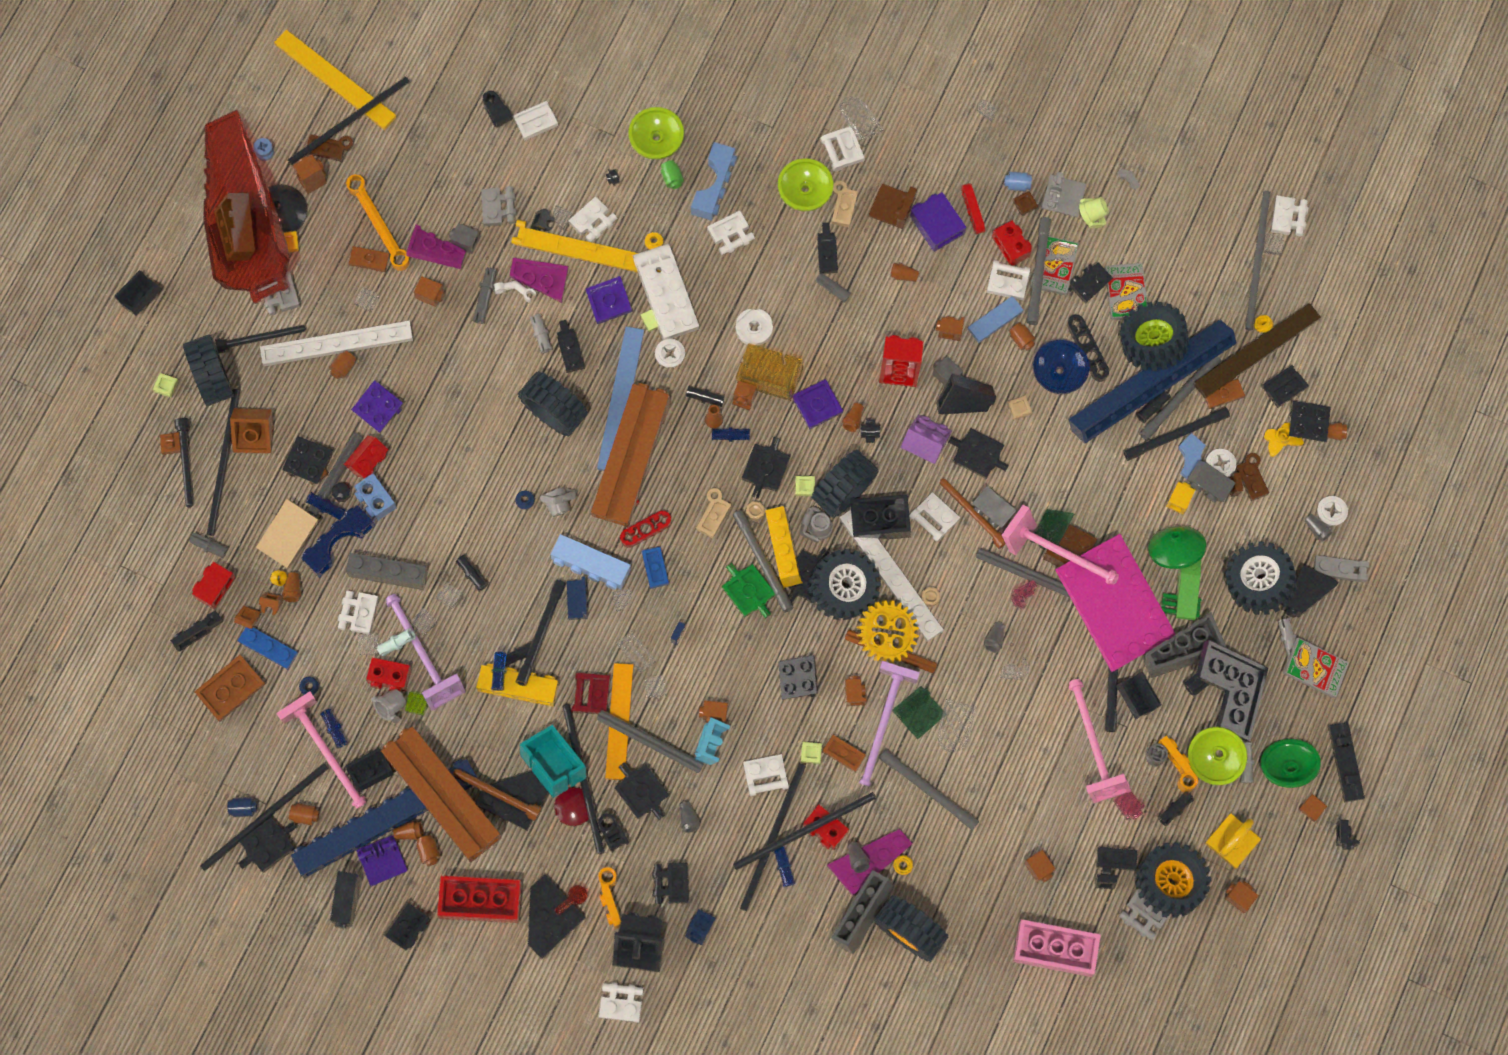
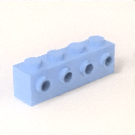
[550,534,631,590]

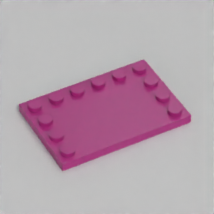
[1055,534,1176,672]

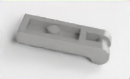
[1314,555,1369,582]

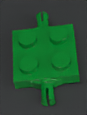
[722,563,776,619]

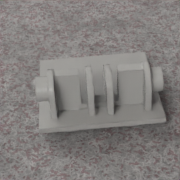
[1042,172,1086,217]

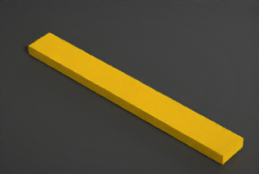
[274,30,397,131]

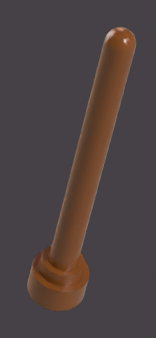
[940,478,1006,549]
[453,769,542,821]

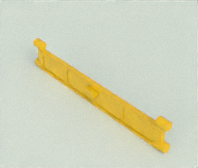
[511,219,661,273]

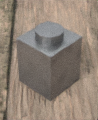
[449,223,480,254]
[933,356,963,386]

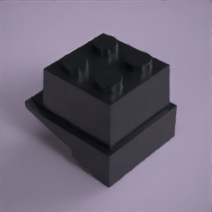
[612,912,663,973]

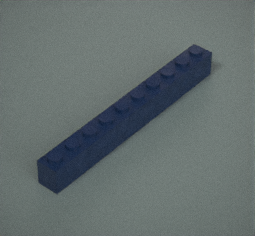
[1068,320,1237,444]
[291,759,478,879]

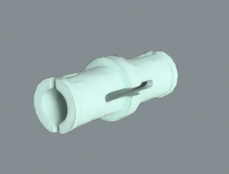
[377,628,416,656]

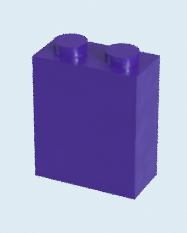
[910,192,967,252]

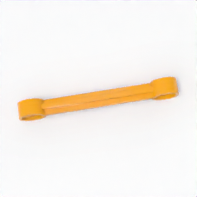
[346,174,410,271]

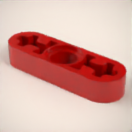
[961,183,985,235]
[620,511,671,548]

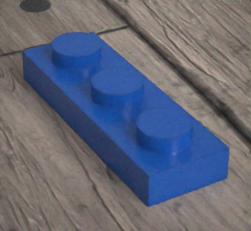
[237,627,298,670]

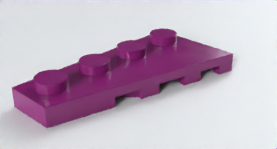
[827,829,912,896]

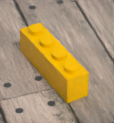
[765,506,802,588]
[476,664,559,707]

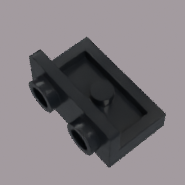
[1068,262,1113,304]
[114,270,162,316]
[1116,672,1161,720]
[345,748,394,793]
[383,902,430,951]

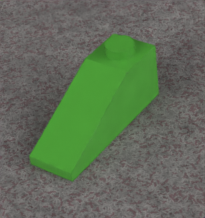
[1176,560,1201,620]

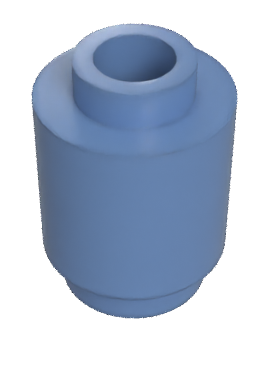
[1004,171,1032,191]

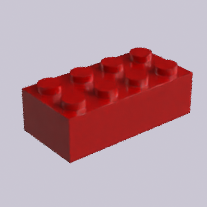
[879,335,924,387]
[437,876,522,923]

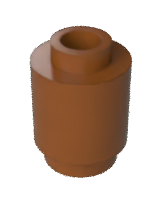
[1009,322,1036,351]
[329,350,356,379]
[289,803,320,826]
[416,835,441,866]

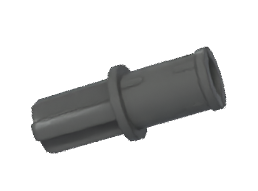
[816,273,851,303]
[189,533,228,559]

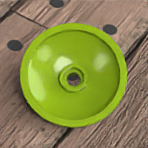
[628,107,684,160]
[778,158,833,211]
[1188,727,1248,785]

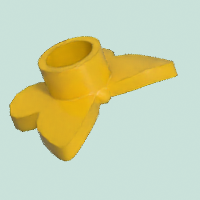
[1264,423,1304,457]

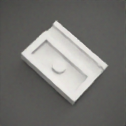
[513,101,558,140]

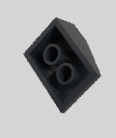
[850,494,911,539]

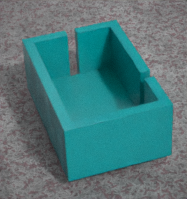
[520,725,586,798]

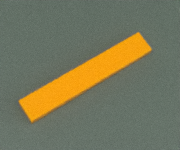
[605,663,633,781]

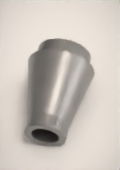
[1304,514,1333,542]
[984,623,1005,653]
[679,802,700,833]
[847,842,870,873]

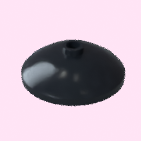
[251,184,308,237]

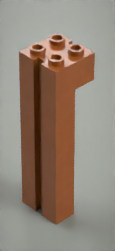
[591,383,671,527]
[381,726,502,863]

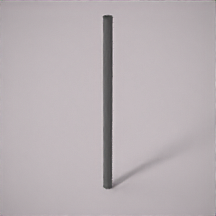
[1245,191,1271,330]

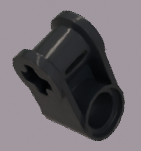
[482,90,513,128]
[598,813,629,853]

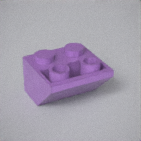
[900,415,952,464]

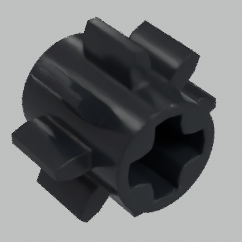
[861,419,880,443]

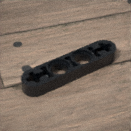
[1067,314,1109,382]

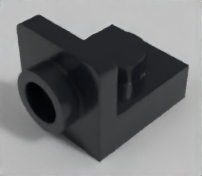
[1336,819,1360,850]

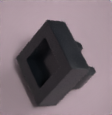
[530,209,555,232]
[1095,866,1117,889]

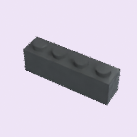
[346,553,428,590]
[831,870,894,954]

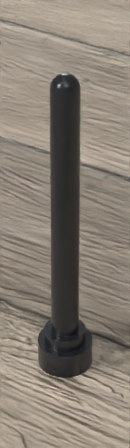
[215,325,306,354]
[174,418,193,508]

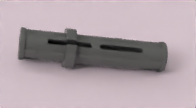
[472,267,497,324]

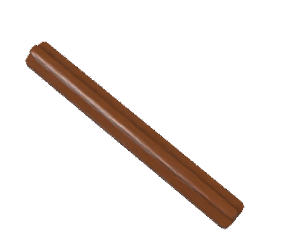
[845,630,937,673]

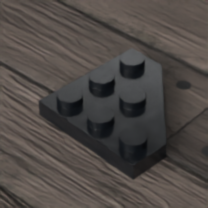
[475,771,548,832]
[528,875,586,959]

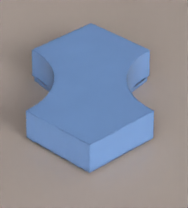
[1178,433,1206,480]

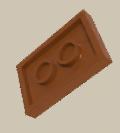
[194,655,266,722]

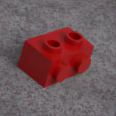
[992,220,1032,266]
[343,435,389,479]
[192,562,236,610]
[366,657,412,692]
[803,805,849,850]

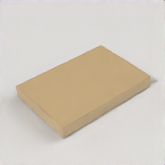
[256,499,319,568]

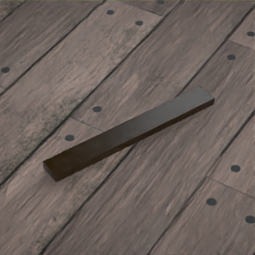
[1193,303,1321,399]

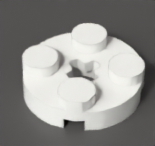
[735,309,773,347]

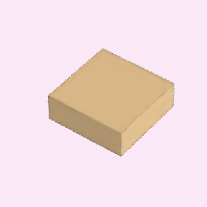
[1007,395,1032,420]

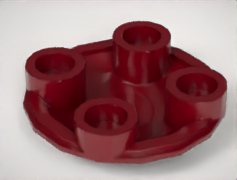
[554,787,589,826]

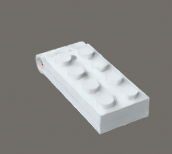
[633,244,699,340]

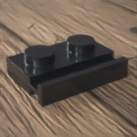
[1261,365,1309,408]

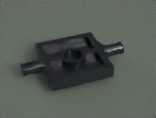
[948,428,1009,479]
[742,437,790,499]
[780,548,829,604]
[614,763,669,821]
[238,817,297,873]

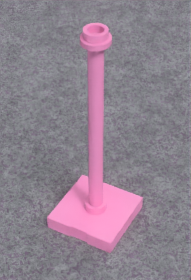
[1002,505,1119,585]
[1069,679,1131,803]
[276,692,367,809]

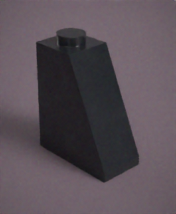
[936,374,996,415]
[1281,565,1339,618]
[330,871,362,929]

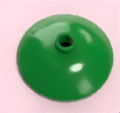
[1148,525,1207,569]
[1261,739,1321,788]

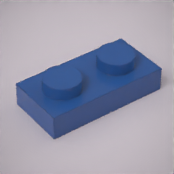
[642,547,669,589]

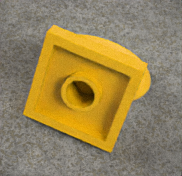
[1205,813,1261,869]

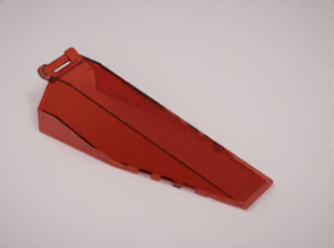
[203,109,290,304]

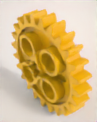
[856,600,919,663]

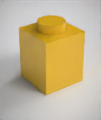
[1166,482,1195,515]

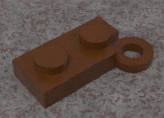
[306,134,353,162]
[1236,453,1269,501]

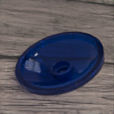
[1033,340,1090,394]

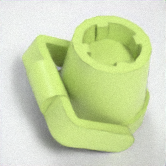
[1079,197,1109,228]

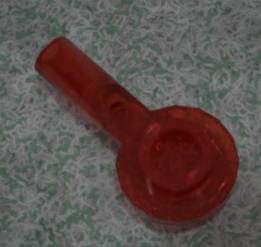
[555,885,587,915]

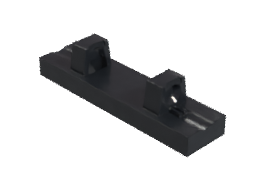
[1328,722,1365,803]

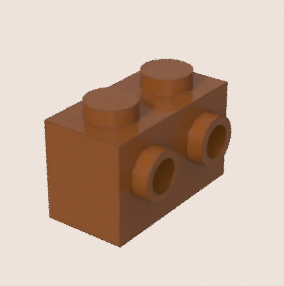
[293,155,327,194]

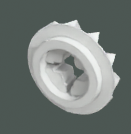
[655,339,685,368]
[1206,449,1236,477]
[1317,496,1348,526]

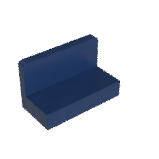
[567,576,588,620]

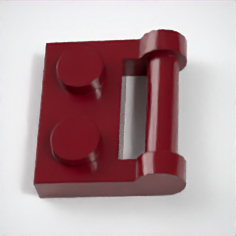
[571,673,610,714]

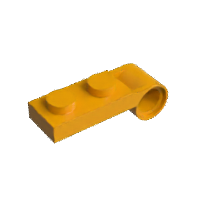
[1158,735,1198,792]
[598,867,621,929]

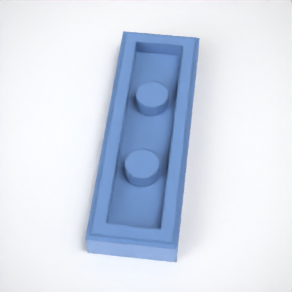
[968,296,1024,343]

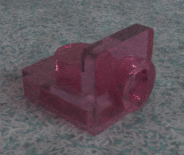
[1011,580,1037,611]
[1113,791,1145,820]

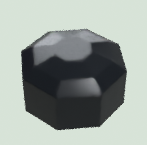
[332,483,351,502]

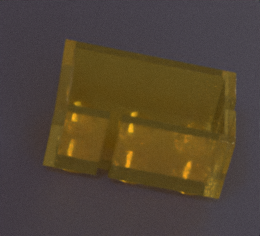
[736,343,803,401]

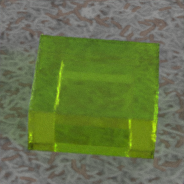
[405,692,427,716]

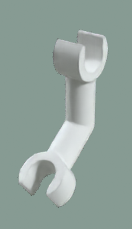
[494,281,536,302]

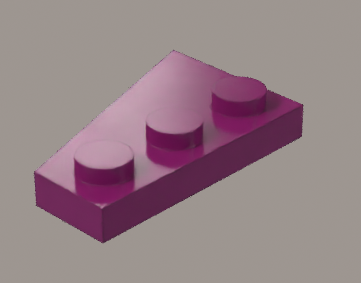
[406,224,466,269]
[510,258,569,303]

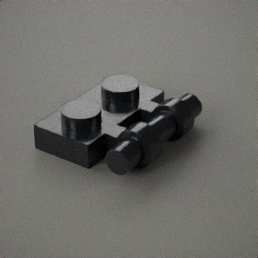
[652,863,689,905]

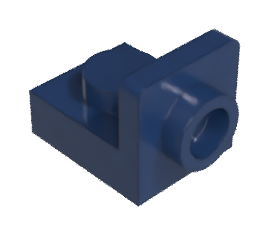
[685,909,716,946]

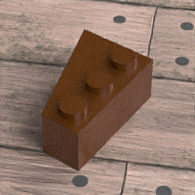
[214,193,255,261]

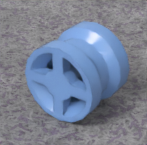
[253,138,274,161]

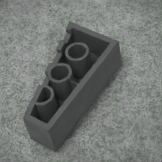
[1144,612,1226,678]

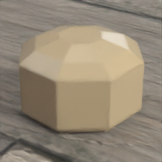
[746,501,765,521]
[921,587,940,607]

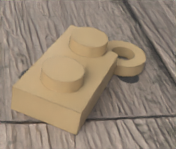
[831,181,858,228]
[696,488,731,538]

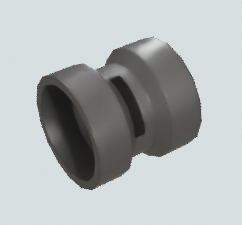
[1146,744,1168,767]

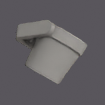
[540,487,576,517]
[800,507,833,543]
[371,689,406,724]

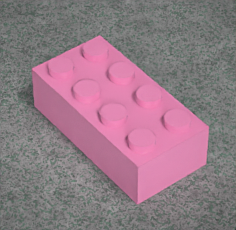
[1013,919,1101,977]

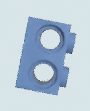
[354,474,397,521]

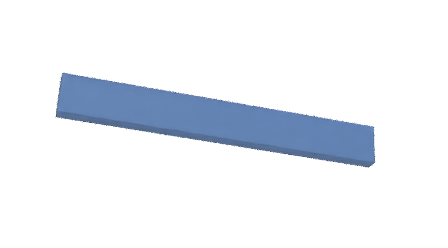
[597,327,644,471]

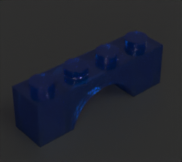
[301,505,375,578]

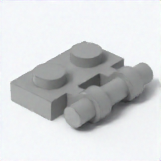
[481,186,516,226]
[260,271,300,316]
[1119,889,1169,940]

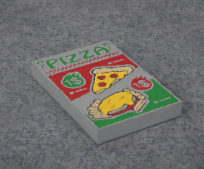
[1030,236,1079,296]
[1105,263,1147,320]
[1283,638,1349,698]

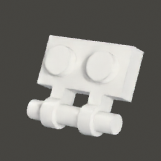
[1271,195,1308,236]
[569,197,617,242]
[707,211,755,255]
[338,591,379,635]
[599,982,643,1023]

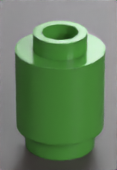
[661,160,684,189]

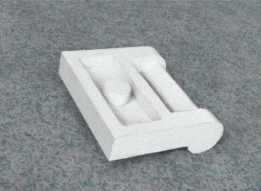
[821,126,864,172]
[987,260,1030,301]
[909,492,960,542]
[743,754,789,796]

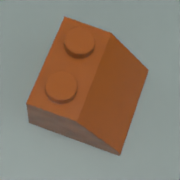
[230,408,273,453]

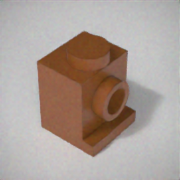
[935,316,965,341]
[732,381,756,411]
[845,676,866,706]
[699,700,728,724]

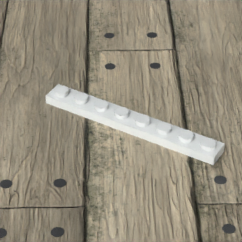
[260,321,413,366]
[839,510,943,642]

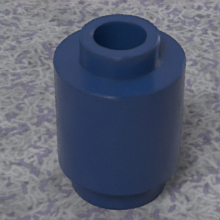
[227,797,257,818]

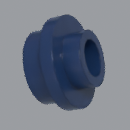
[515,491,535,510]
[299,677,319,695]

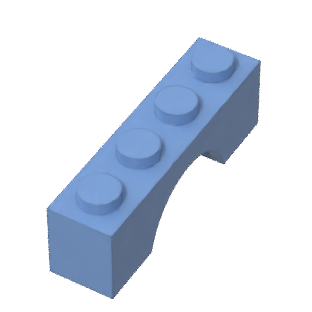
[691,142,737,221]

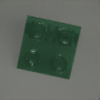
[1030,509,1075,550]
[892,686,947,740]

